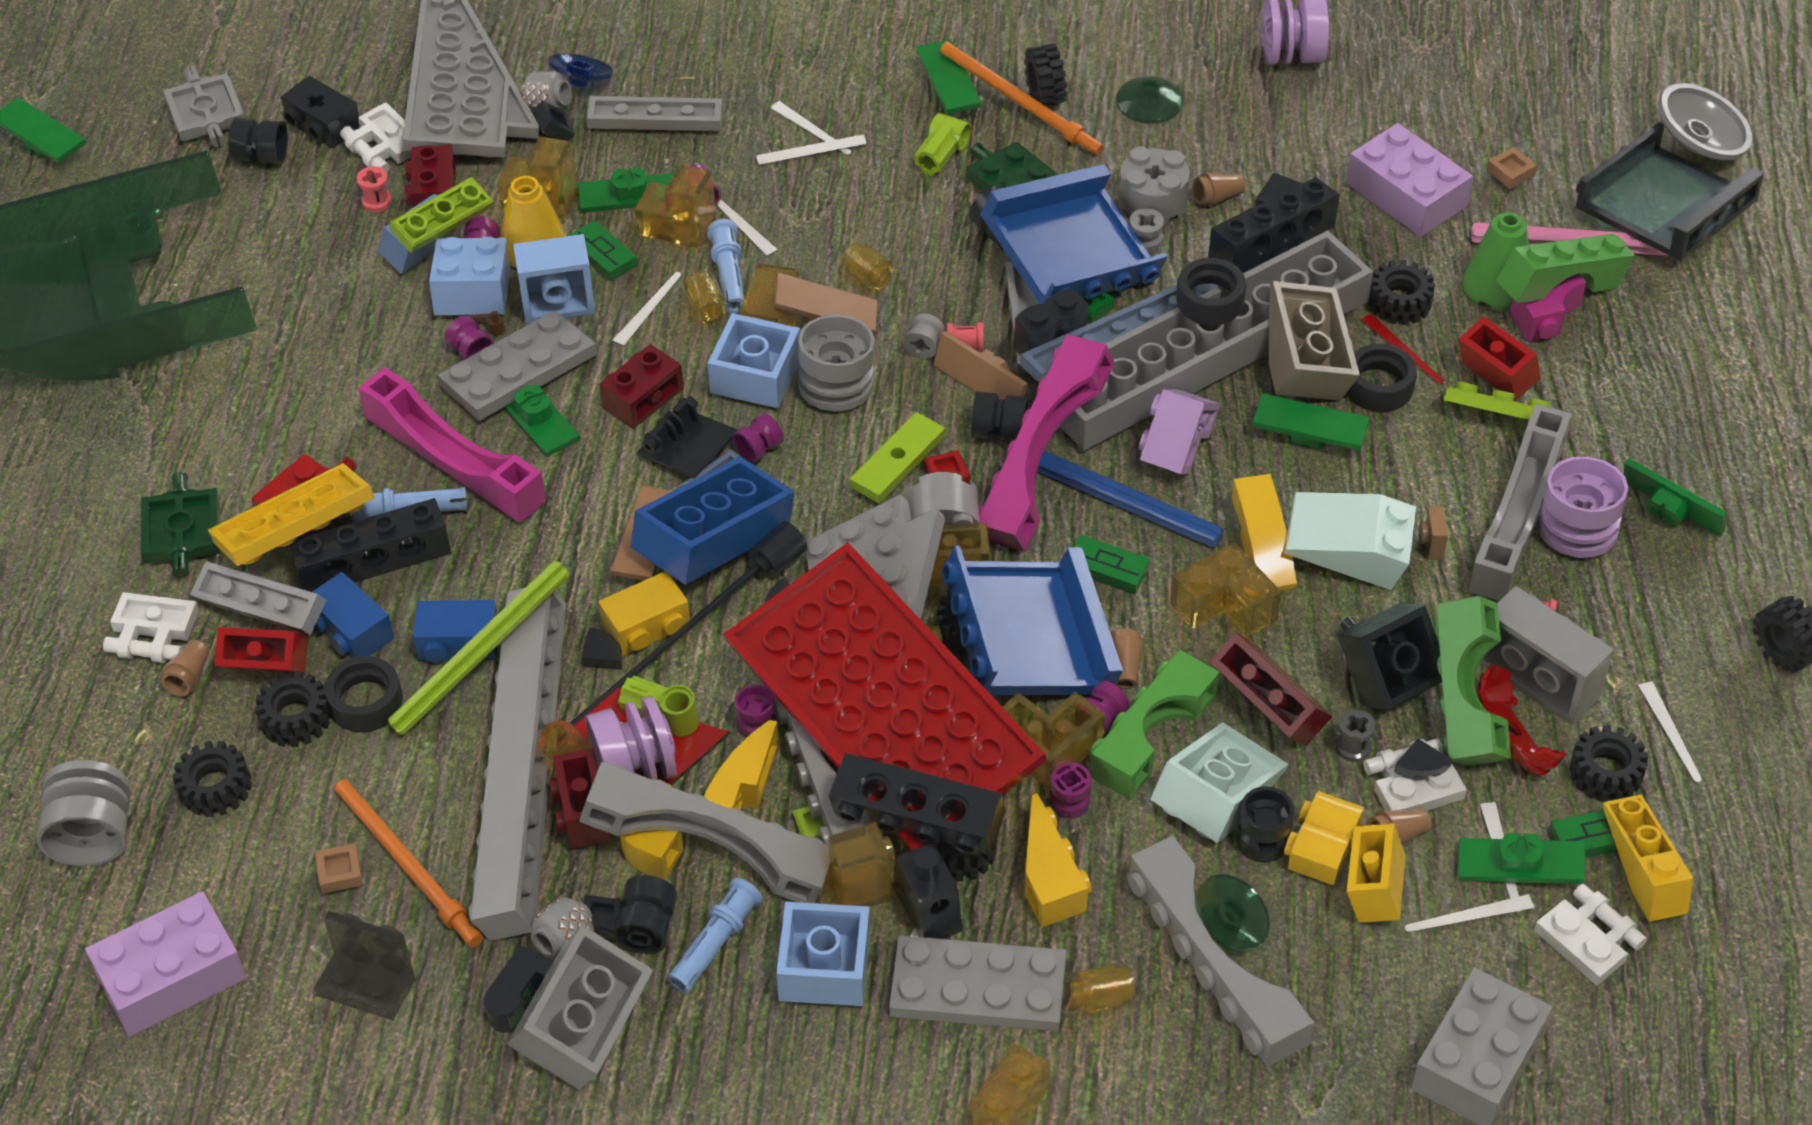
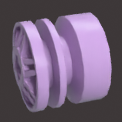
[1260,0,1329,65]
[1538,457,1629,558]
[585,696,677,780]

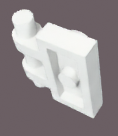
[340,102,411,172]
[103,592,199,663]
[1363,738,1467,810]
[1534,884,1647,986]

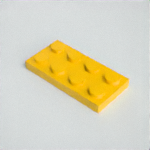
[208,463,375,566]

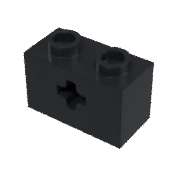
[280,75,361,149]

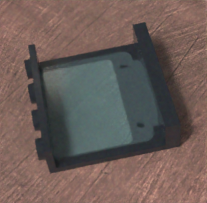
[1575,122,1764,261]

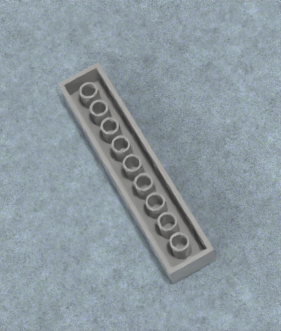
[1041,230,1373,451]

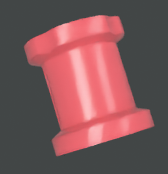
[357,166,392,212]
[947,322,984,352]

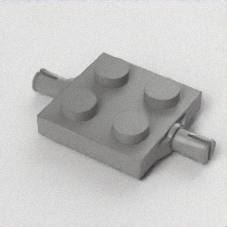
[163,65,245,147]

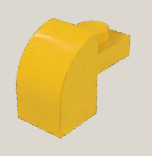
[620,784,684,880]

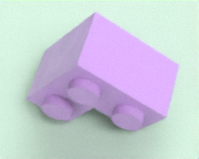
[1139,389,1221,474]

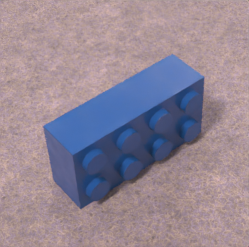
[630,456,795,585]

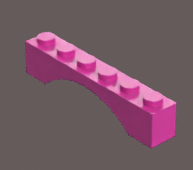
[979,334,1115,552]
[358,367,546,523]

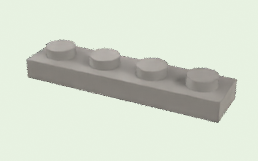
[586,96,723,131]
[190,561,327,635]

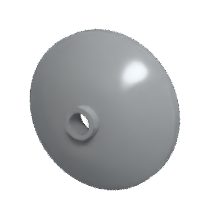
[1658,83,1753,161]

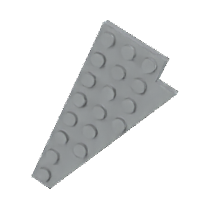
[402,0,539,158]
[806,494,945,772]

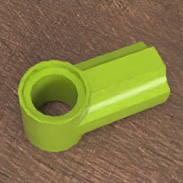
[914,113,972,176]
[618,676,700,737]

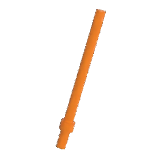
[940,41,1104,156]
[334,779,483,948]

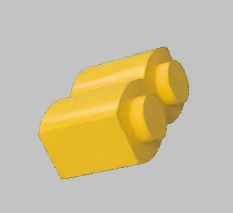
[1284,791,1365,886]

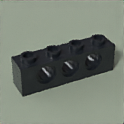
[1208,177,1340,273]
[289,498,451,592]
[828,753,1006,855]

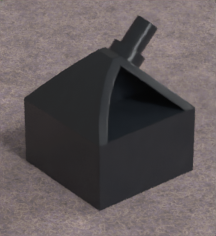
[1337,602,1442,710]

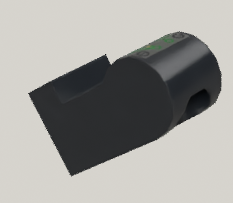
[484,945,553,1033]

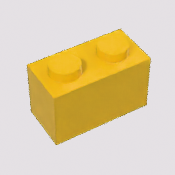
[598,571,690,656]
[1347,823,1406,923]

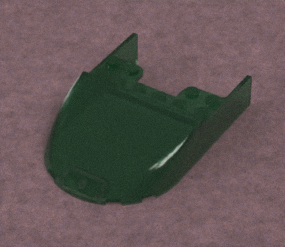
[0,151,257,380]

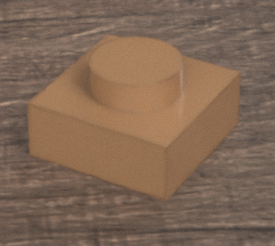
[1487,147,1537,189]
[1419,507,1448,560]
[315,843,363,894]

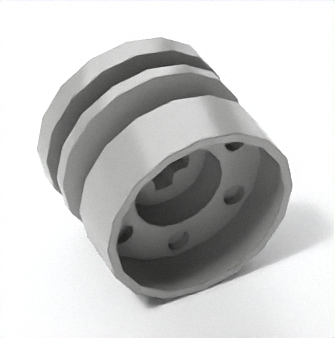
[798,314,875,411]
[36,760,130,866]

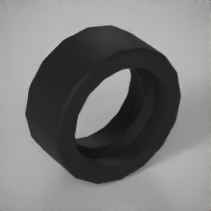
[1176,258,1246,325]
[1347,344,1417,411]
[325,656,403,732]

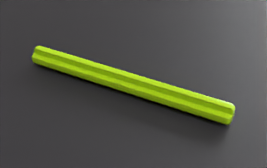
[388,561,570,735]

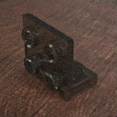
[314,911,416,1021]

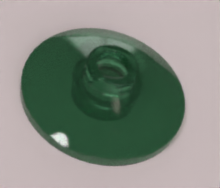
[1116,76,1183,124]
[1195,874,1270,952]

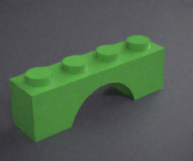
[1496,234,1635,303]
[1434,596,1511,766]
[1089,650,1220,800]

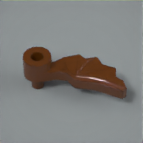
[456,311,505,335]

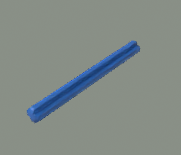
[1037,450,1224,547]

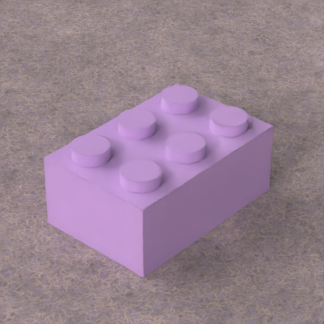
[1346,123,1473,237]
[85,891,246,1037]

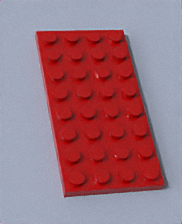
[723,542,1047,851]

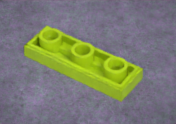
[389,177,494,253]
[1444,381,1551,420]
[849,412,946,504]

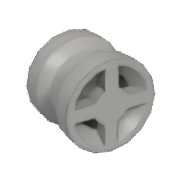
[1129,208,1164,252]
[903,313,945,359]

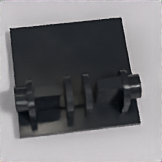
[637,396,738,478]

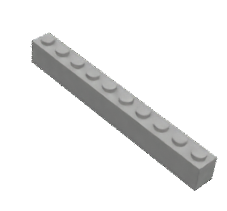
[469,587,566,941]

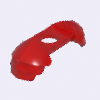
[1475,665,1567,776]

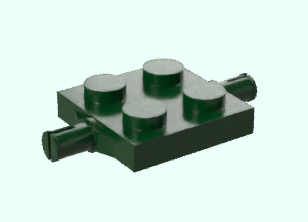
[965,142,1059,191]
[141,472,220,578]

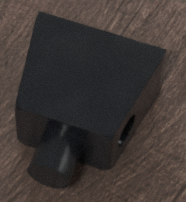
[892,844,962,939]

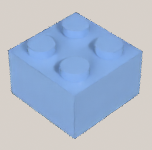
[513,234,596,324]
[429,237,511,315]
[707,313,800,408]
[776,902,870,1006]

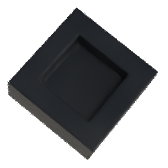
[534,100,575,143]

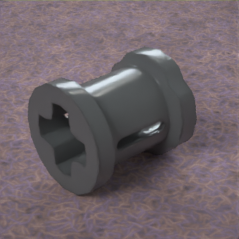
[1336,710,1375,762]

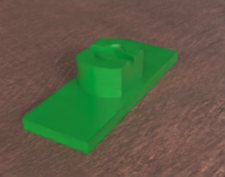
[916,39,982,115]
[0,97,87,164]
[578,167,683,213]
[503,385,581,458]
[1252,393,1370,451]
[1624,458,1727,536]
[1458,833,1585,884]

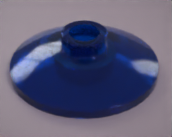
[548,53,614,87]

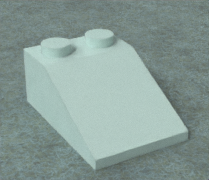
[1284,492,1416,590]
[1150,722,1289,843]

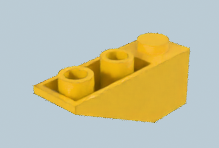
[1025,793,1092,927]
[1603,794,1694,922]

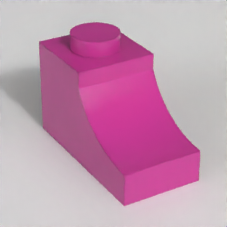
[1510,274,1586,342]

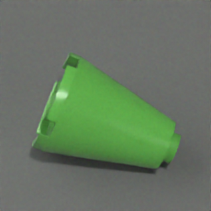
[1462,213,1529,311]

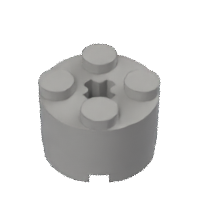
[1119,147,1189,225]
[902,472,981,553]

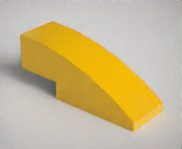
[1232,474,1297,594]
[704,720,779,810]

